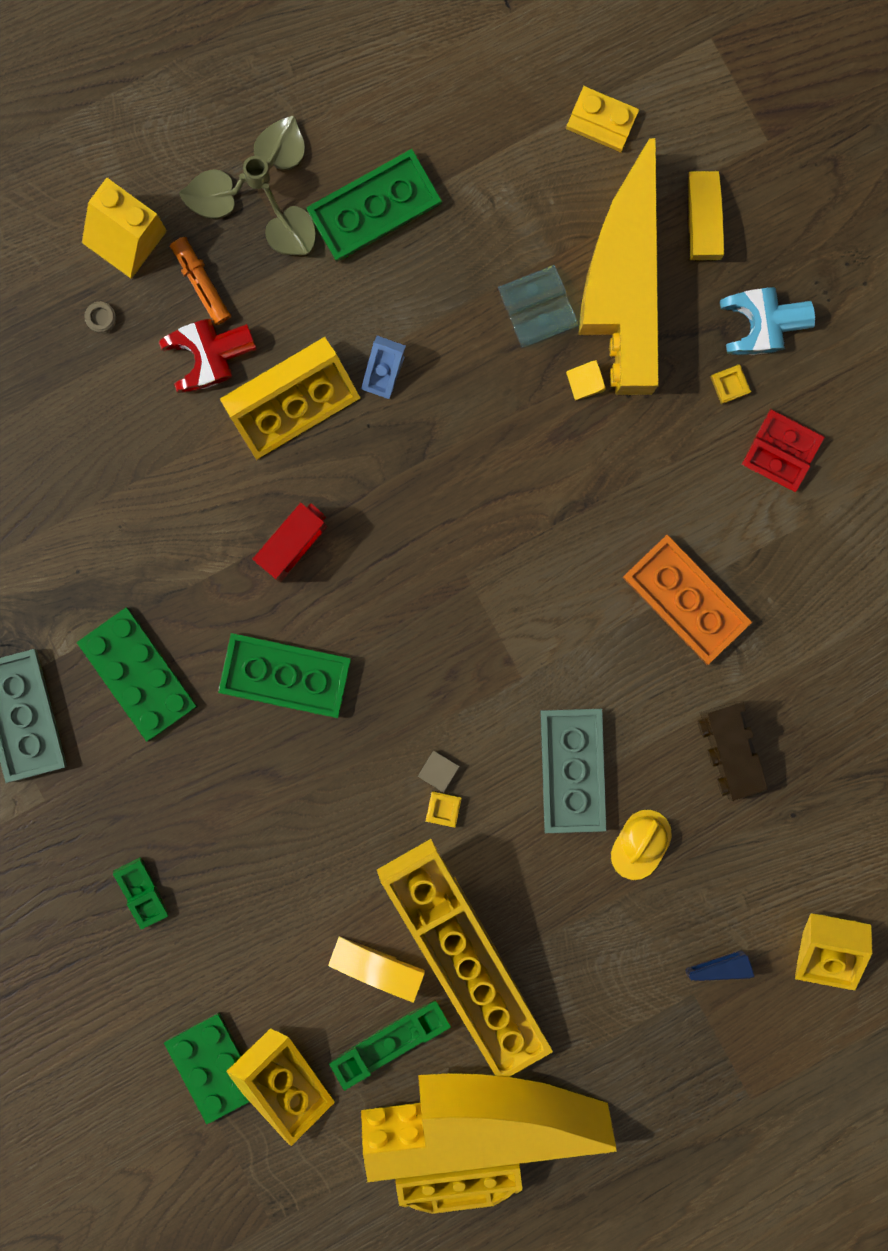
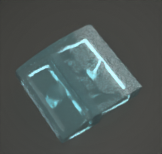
[498,265,578,348]

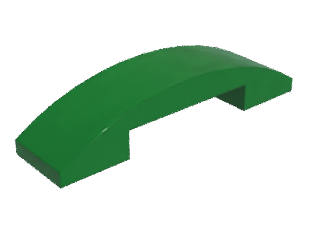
[329,1000,451,1091]

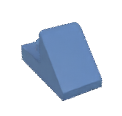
[361,336,406,399]

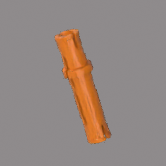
[169,237,232,326]

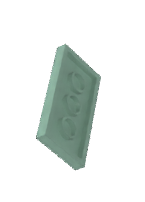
[0,649,67,783]
[540,709,606,833]

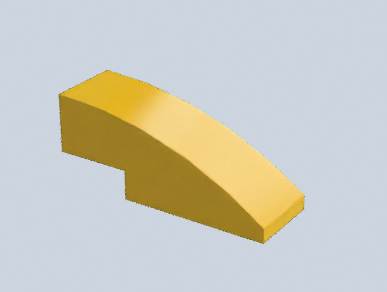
[688,171,724,260]
[328,936,425,1003]

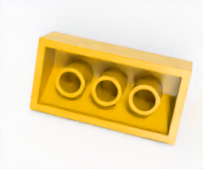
[220,337,360,460]

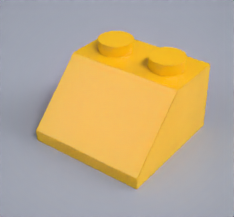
[795,913,872,991]

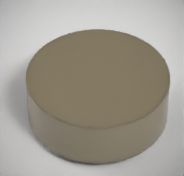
[85,301,117,333]

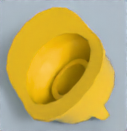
[611,810,672,880]

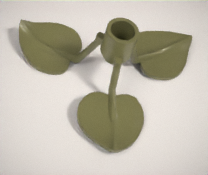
[179,116,316,255]

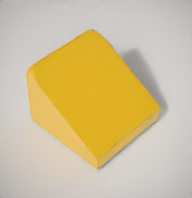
[566,360,605,401]

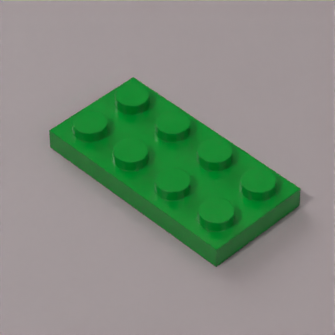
[306,149,442,263]
[76,607,198,742]
[218,633,351,718]

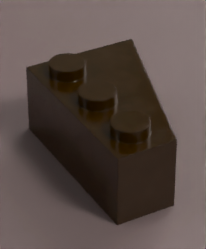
[697,701,768,801]

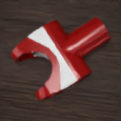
[159,319,256,393]

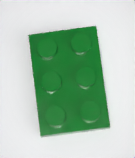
[164,1012,250,1125]

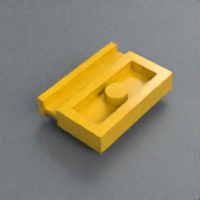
[566,86,639,152]

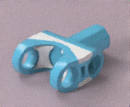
[720,287,815,355]

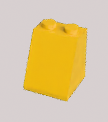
[82,178,167,279]

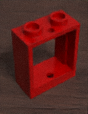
[252,502,328,583]

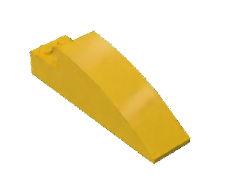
[579,138,658,395]
[377,839,553,1077]
[361,1074,617,1182]

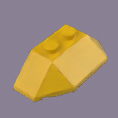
[395,1164,522,1214]

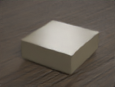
[417,750,459,793]

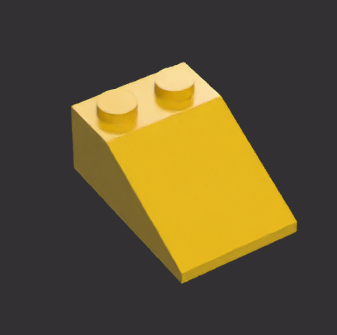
[226,1028,335,1146]

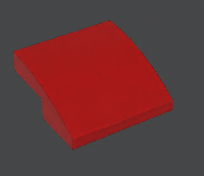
[742,408,825,492]

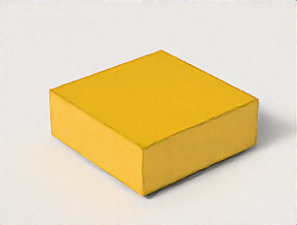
[710,364,751,405]
[425,791,462,828]

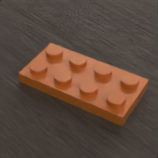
[622,535,752,665]

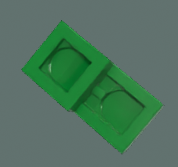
[113,857,169,930]

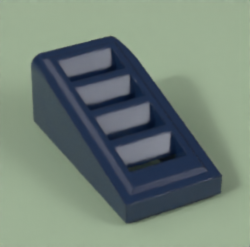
[685,950,754,981]

